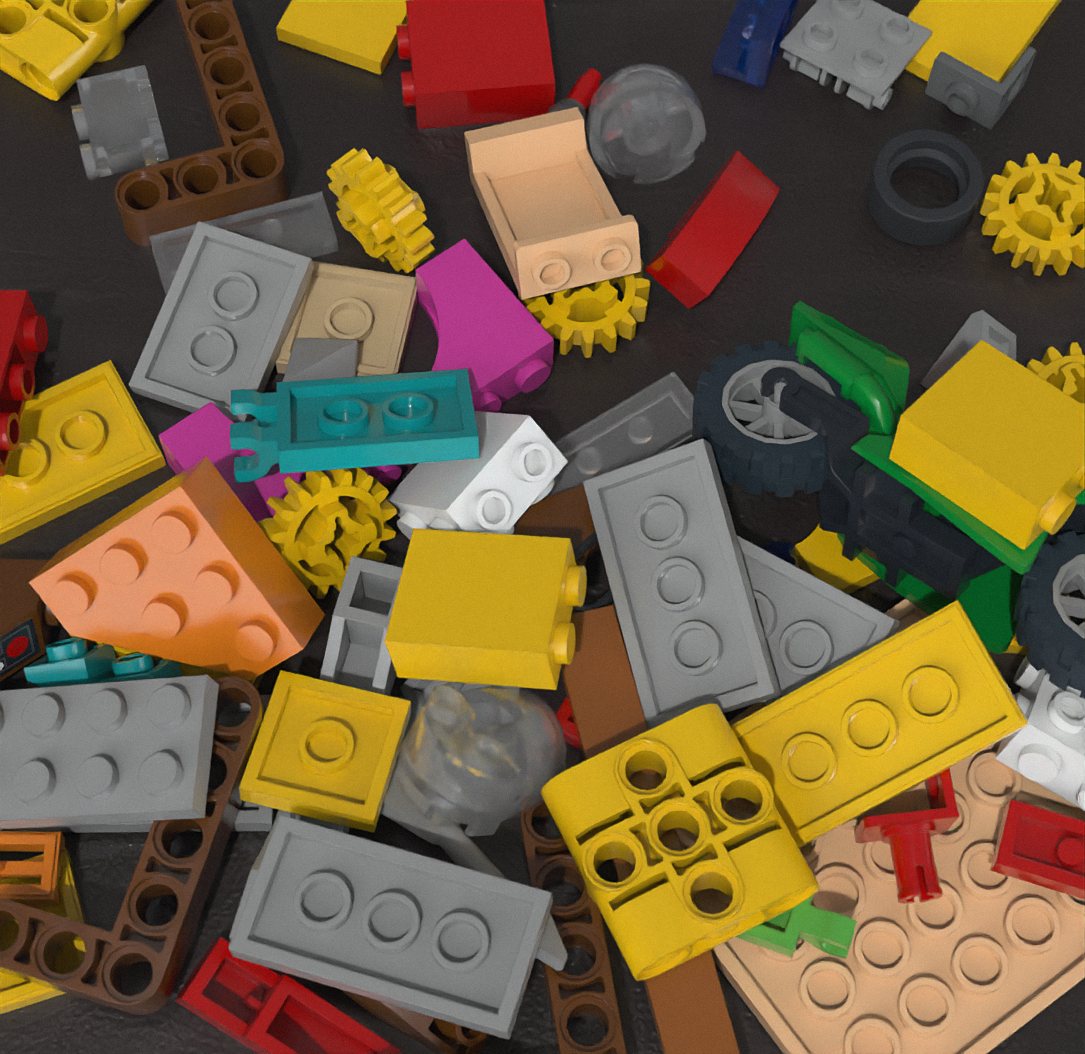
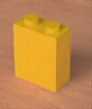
[889,339,1085,550]
[384,528,587,690]

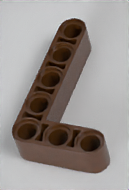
[114,0,290,247]
[0,676,266,1015]
[521,791,626,1054]

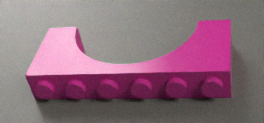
[158,238,554,538]

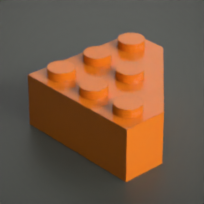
[29,456,325,680]

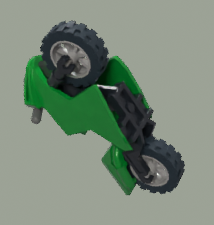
[692,301,1085,699]

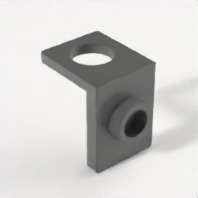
[925,46,1037,130]

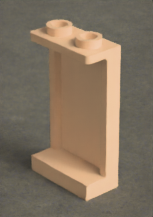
[464,107,642,299]

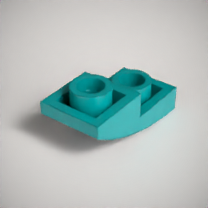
[24,637,182,688]

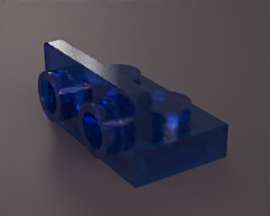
[712,0,799,88]

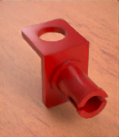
[854,768,959,904]

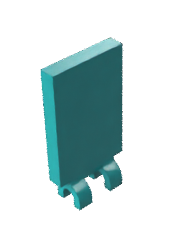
[230,369,479,483]

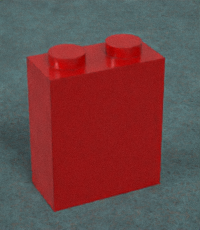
[396,0,555,129]

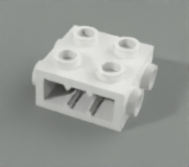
[386,411,568,539]
[995,655,1085,811]

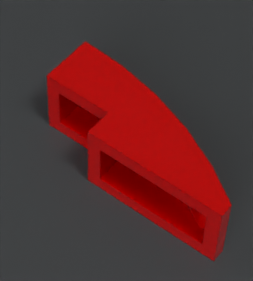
[644,150,780,309]
[174,937,402,1054]

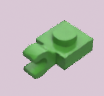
[736,894,857,959]

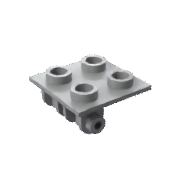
[780,0,933,110]

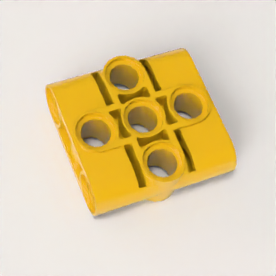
[0,0,154,101]
[541,703,820,981]

